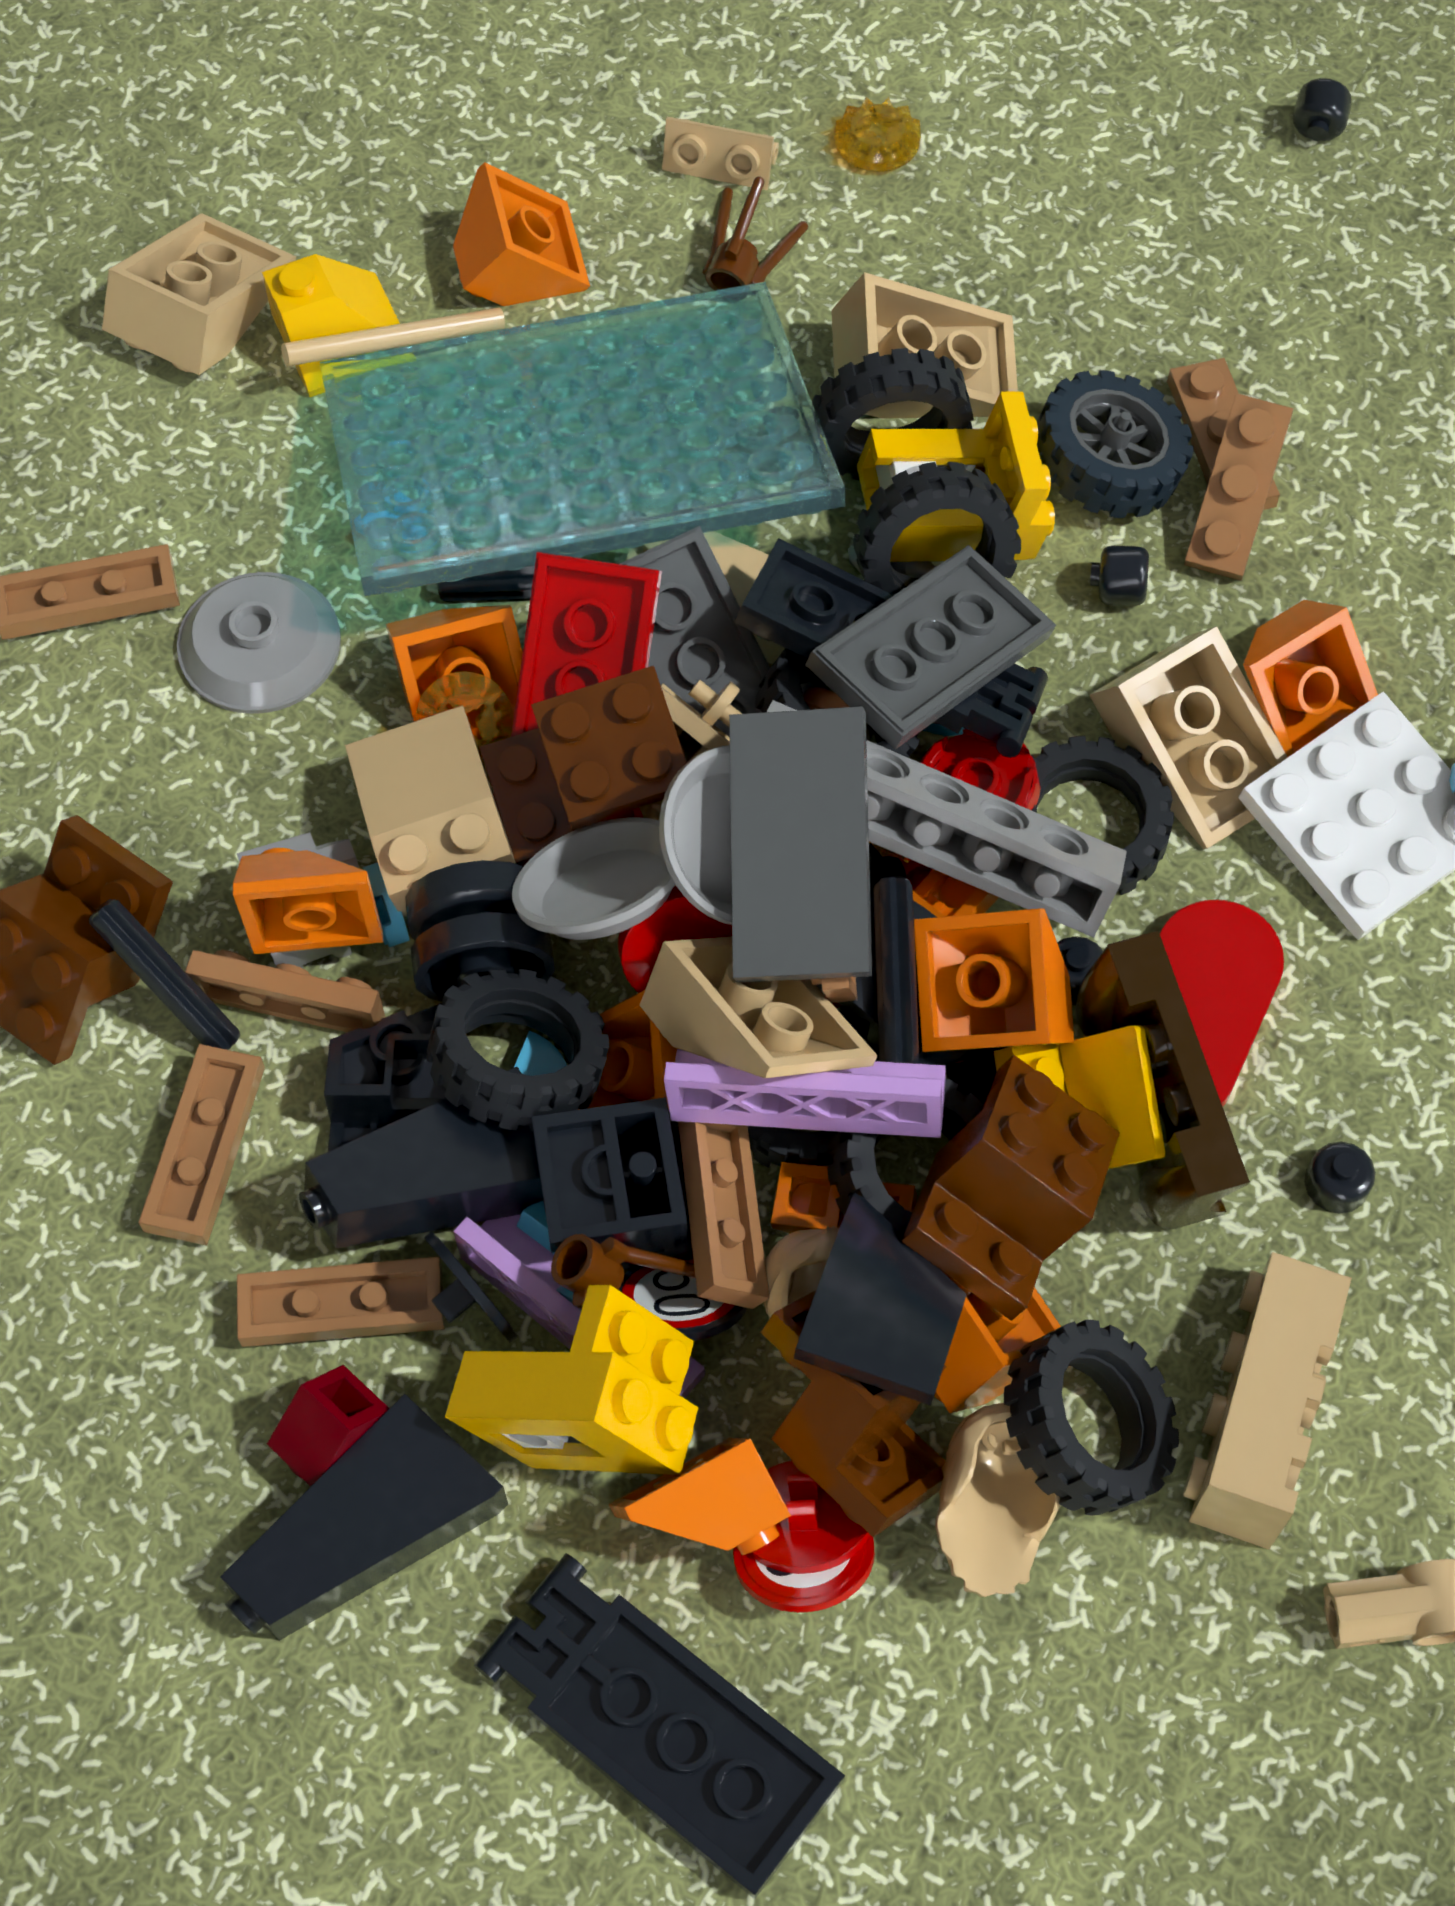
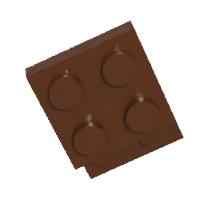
[479,665,686,866]
[0,815,173,1065]
[902,1055,1120,1321]
[761,1290,946,1537]

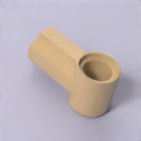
[1323,1559,1455,1649]

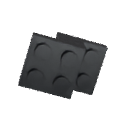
[532,1097,693,1270]

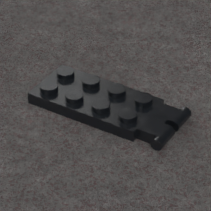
[734,538,1048,758]
[474,1553,845,1899]

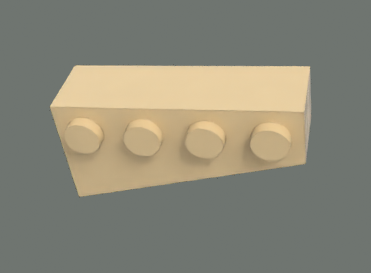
[1183,1252,1352,1549]

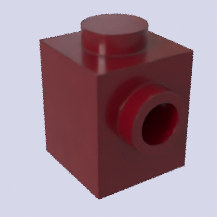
[267,1365,390,1487]

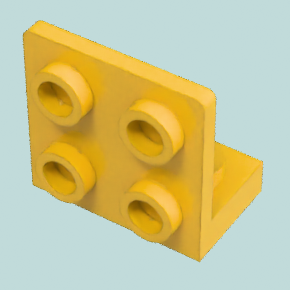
[993,1025,1165,1169]

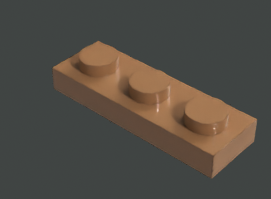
[1167,358,1280,510]
[1184,393,1294,581]
[0,544,180,640]
[185,950,386,1032]
[138,1044,265,1246]
[678,1121,769,1309]
[237,1257,445,1347]

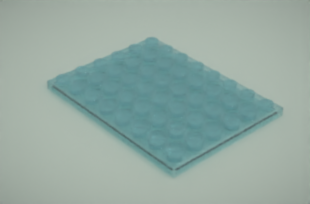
[320,282,845,597]

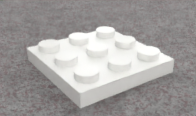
[1238,691,1455,940]

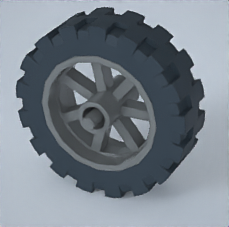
[1037,370,1193,518]

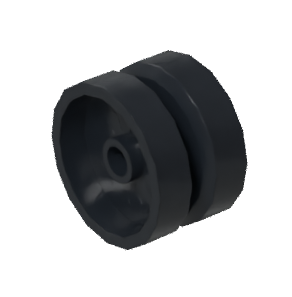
[405,860,555,1002]

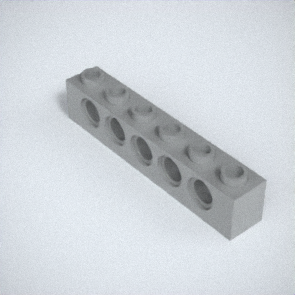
[767,700,1127,938]

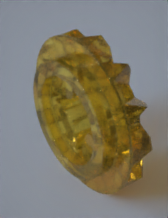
[834,97,921,172]
[415,672,513,763]

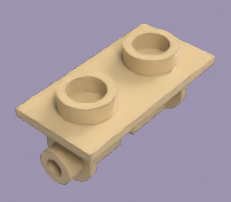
[662,116,779,190]

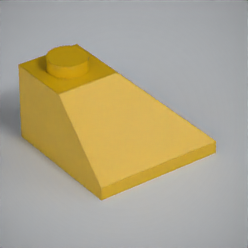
[262,254,416,397]

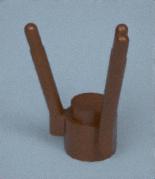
[702,176,808,298]
[551,1234,696,1310]

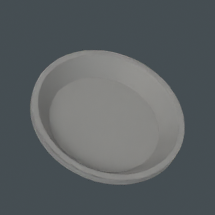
[177,572,341,714]
[659,745,732,925]
[512,817,676,940]

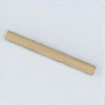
[281,307,505,367]

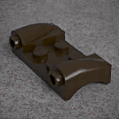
[1075,931,1250,1229]

